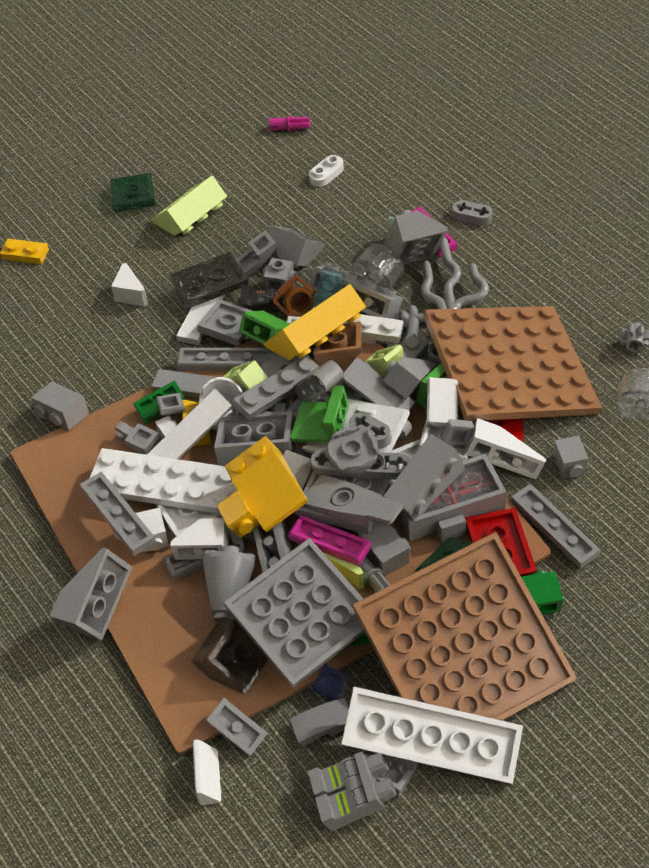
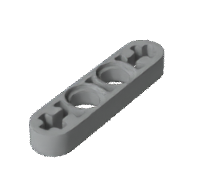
[311,449,410,480]

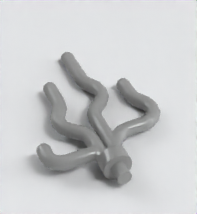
[408,237,489,323]

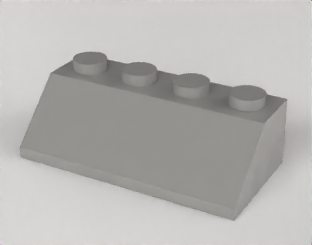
[384,210,448,268]

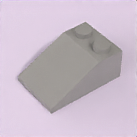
[50,548,133,640]

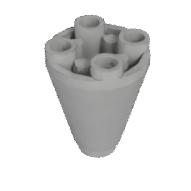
[203,546,256,624]

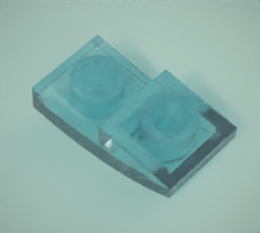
[313,268,345,308]

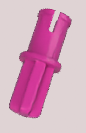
[270,115,310,132]

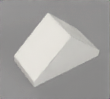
[111,263,148,306]

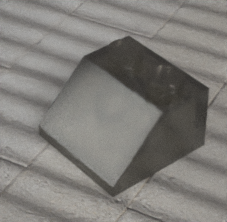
[191,616,268,694]

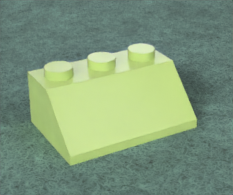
[151,176,227,236]

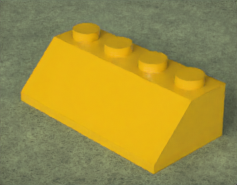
[264,284,366,361]

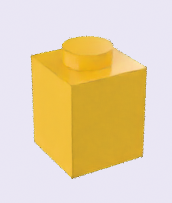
[217,490,260,538]

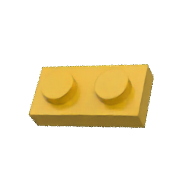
[0,239,49,264]

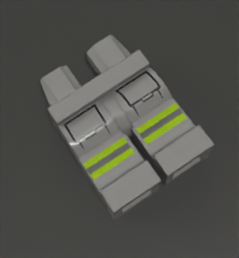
[308,751,396,832]

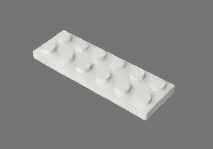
[90,448,237,514]
[341,687,523,784]

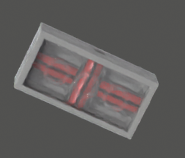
[390,454,506,541]

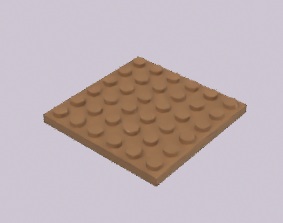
[423,306,602,421]
[352,532,577,721]

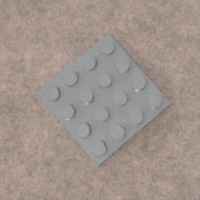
[224,538,365,689]

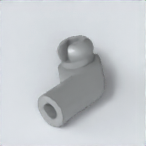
[396,310,419,337]

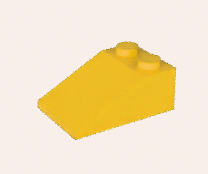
[224,436,309,532]

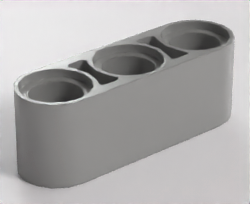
[294,360,344,402]

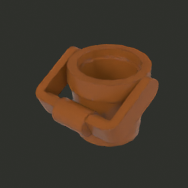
[273,275,315,317]

